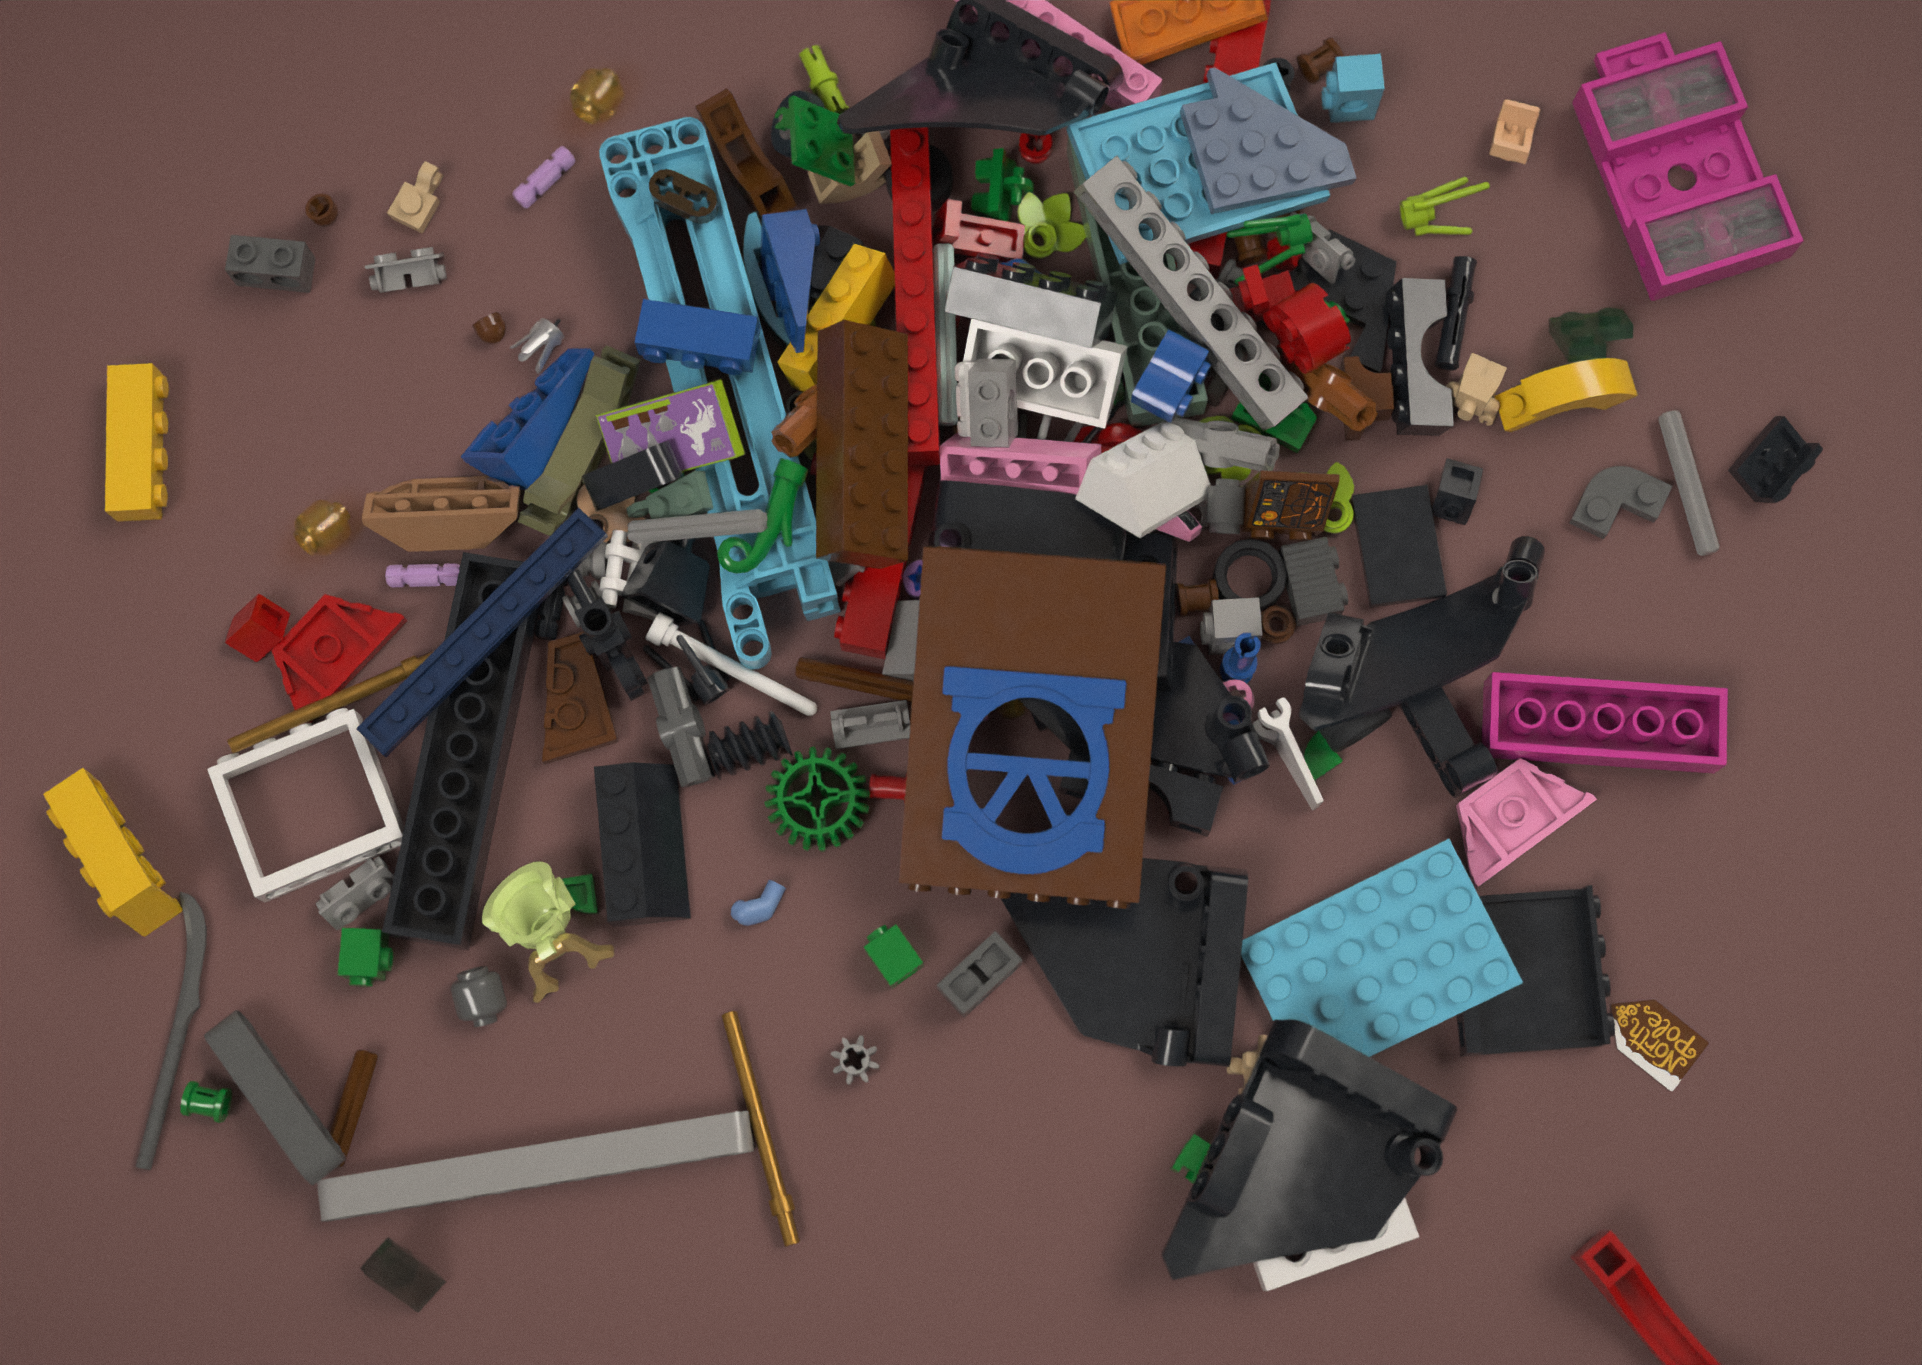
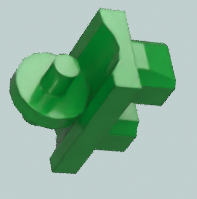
[971,148,1034,222]

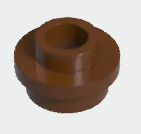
[1261,605,1296,644]

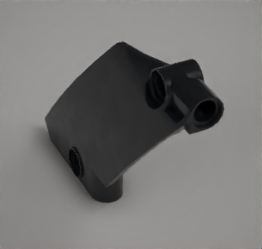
[1299,536,1545,731]

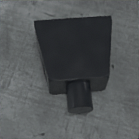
[621,538,710,626]

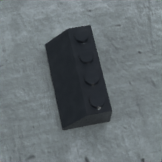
[594,762,691,928]

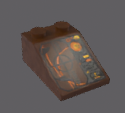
[1241,470,1340,542]

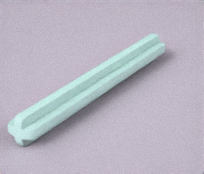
[933,243,958,426]

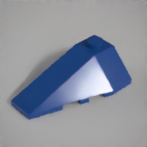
[759,209,820,353]

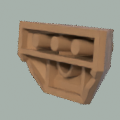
[362,476,520,552]

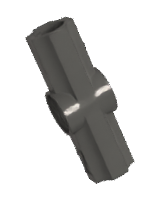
[647,667,715,788]

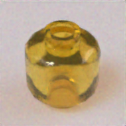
[569,68,625,124]
[293,499,351,556]

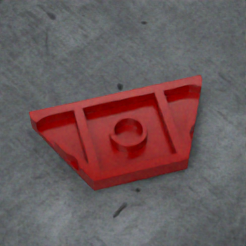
[271,594,408,724]

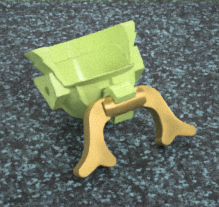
[482,861,614,1003]

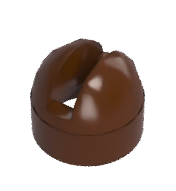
[305,193,339,227]
[473,312,506,344]

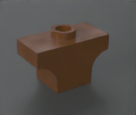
[1339,356,1394,441]

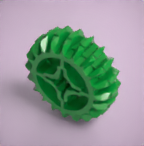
[765,747,870,852]

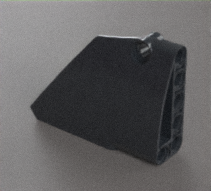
[928,480,1128,762]
[1161,1019,1458,1280]

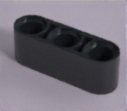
[582,440,683,512]

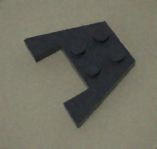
[1263,229,1397,373]

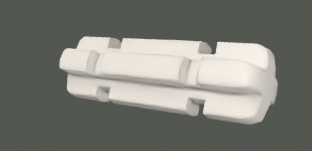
[955,361,975,437]

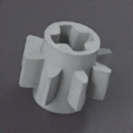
[831,1035,880,1085]

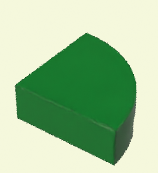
[1304,731,1343,781]
[562,874,599,914]

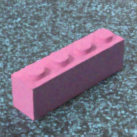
[940,433,1101,495]

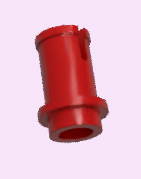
[869,773,907,804]

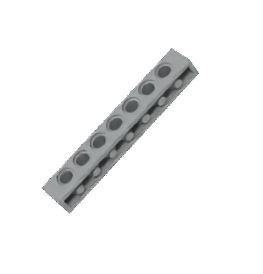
[1073,156,1308,431]

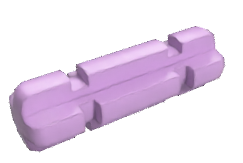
[513,146,575,208]
[386,563,460,587]

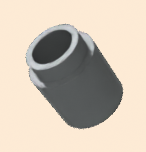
[1206,479,1246,534]

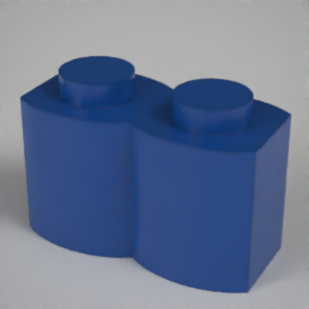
[1131,330,1212,423]

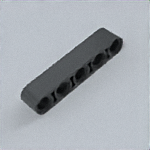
[204,1010,346,1185]

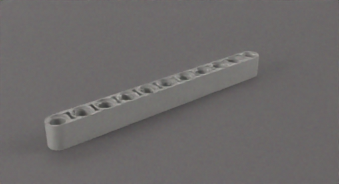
[317,1111,754,1222]

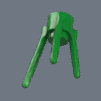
[1227,213,1313,286]

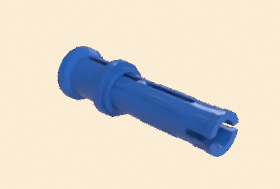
[1219,633,1260,684]

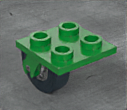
[771,90,855,187]

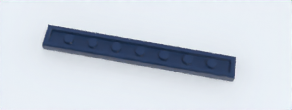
[356,508,608,757]

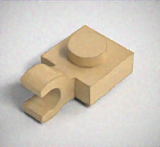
[387,161,443,234]

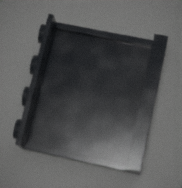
[1456,885,1615,1057]

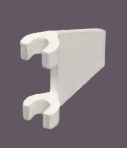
[1252,697,1324,811]

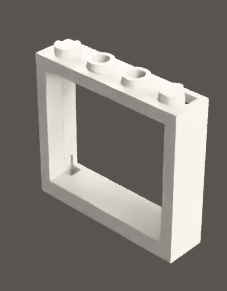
[207,708,404,902]

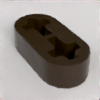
[649,169,719,224]

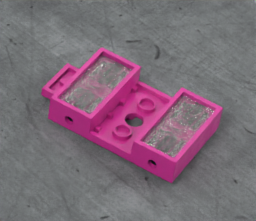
[1572,32,1804,302]

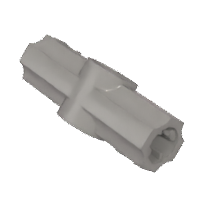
[1166,417,1280,471]

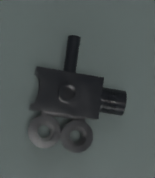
[566,570,648,701]

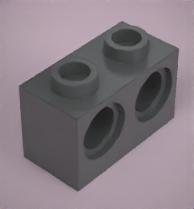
[225,235,316,293]
[937,931,1022,1018]

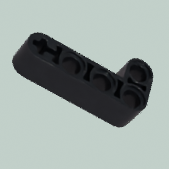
[1399,687,1497,798]

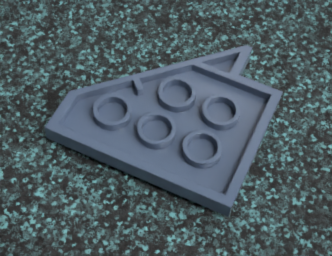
[1180,67,1356,214]

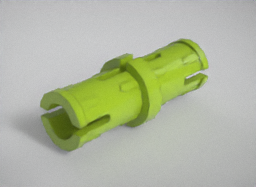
[799,45,849,114]

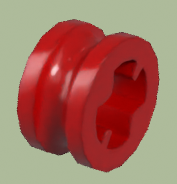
[1019,133,1052,164]

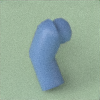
[731,880,786,926]

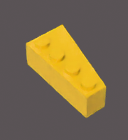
[43,768,183,937]

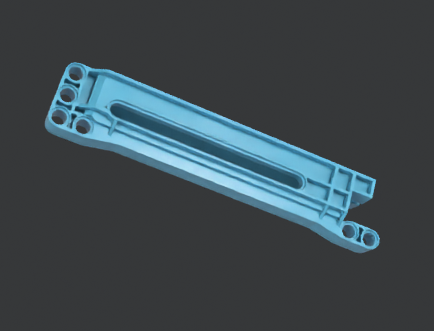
[599,117,841,669]

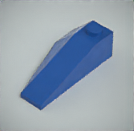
[461,348,594,490]

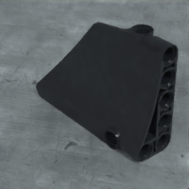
[837,0,1124,136]
[1001,858,1248,1067]

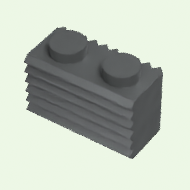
[1279,537,1348,626]

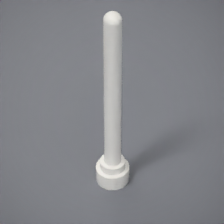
[645,612,817,716]

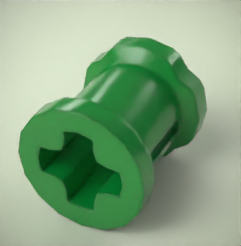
[180,1080,232,1123]

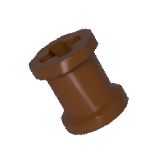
[1297,37,1344,84]
[1234,227,1268,266]
[1176,579,1219,617]

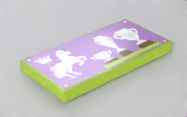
[596,379,745,472]

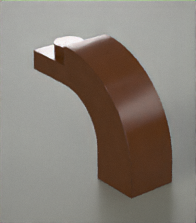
[695,88,796,221]

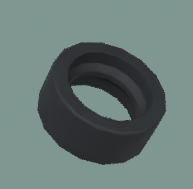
[1212,538,1287,612]

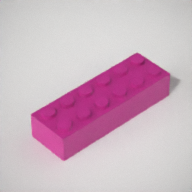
[1482,672,1728,774]

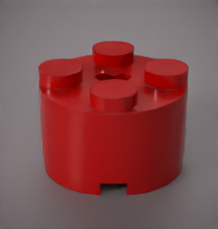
[1263,283,1351,374]

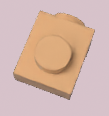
[1489,99,1540,164]

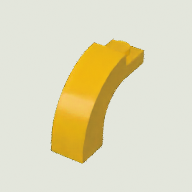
[1494,358,1638,432]

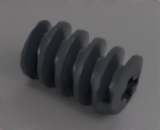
[707,711,793,780]

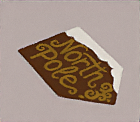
[1611,1000,1709,1091]

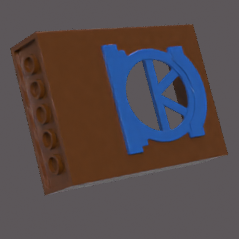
[899,545,1166,908]

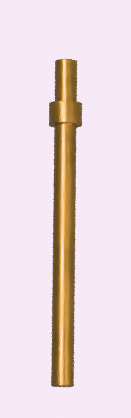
[227,651,434,754]
[721,1011,800,1247]

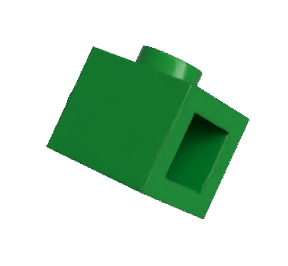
[337,928,394,987]

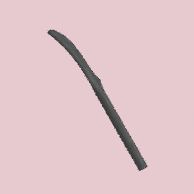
[135,892,207,1170]

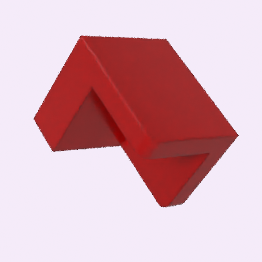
[224,593,291,662]

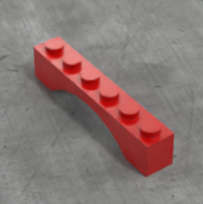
[1570,1230,1721,1365]

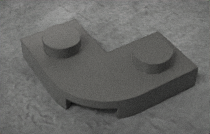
[1569,466,1672,539]

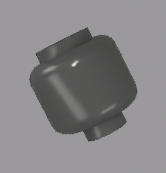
[450,966,507,1027]

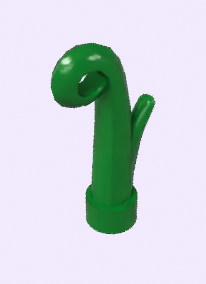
[717,458,809,574]

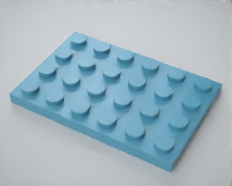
[1066,62,1330,265]
[1241,839,1523,1057]

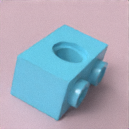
[1322,54,1385,123]

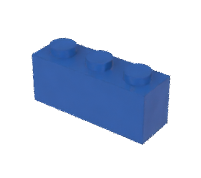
[634,299,761,375]

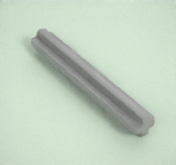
[1658,410,1720,556]
[627,509,768,543]

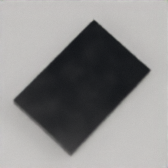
[1351,485,1447,608]

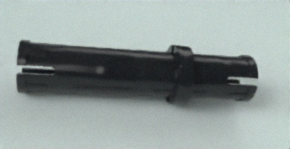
[1434,256,1477,371]

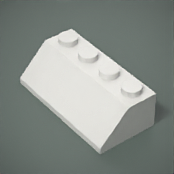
[963,319,1128,428]
[1075,422,1211,538]

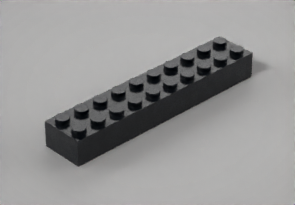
[382,552,540,951]

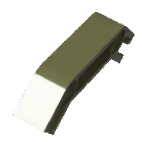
[518,345,641,536]

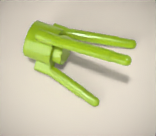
[1399,177,1490,236]

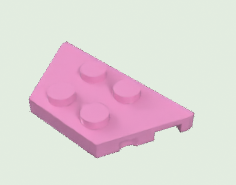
[1456,758,1597,889]

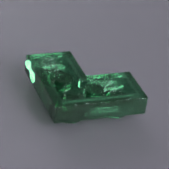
[1549,307,1634,363]

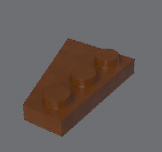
[542,631,619,765]

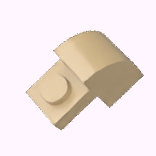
[807,131,891,204]

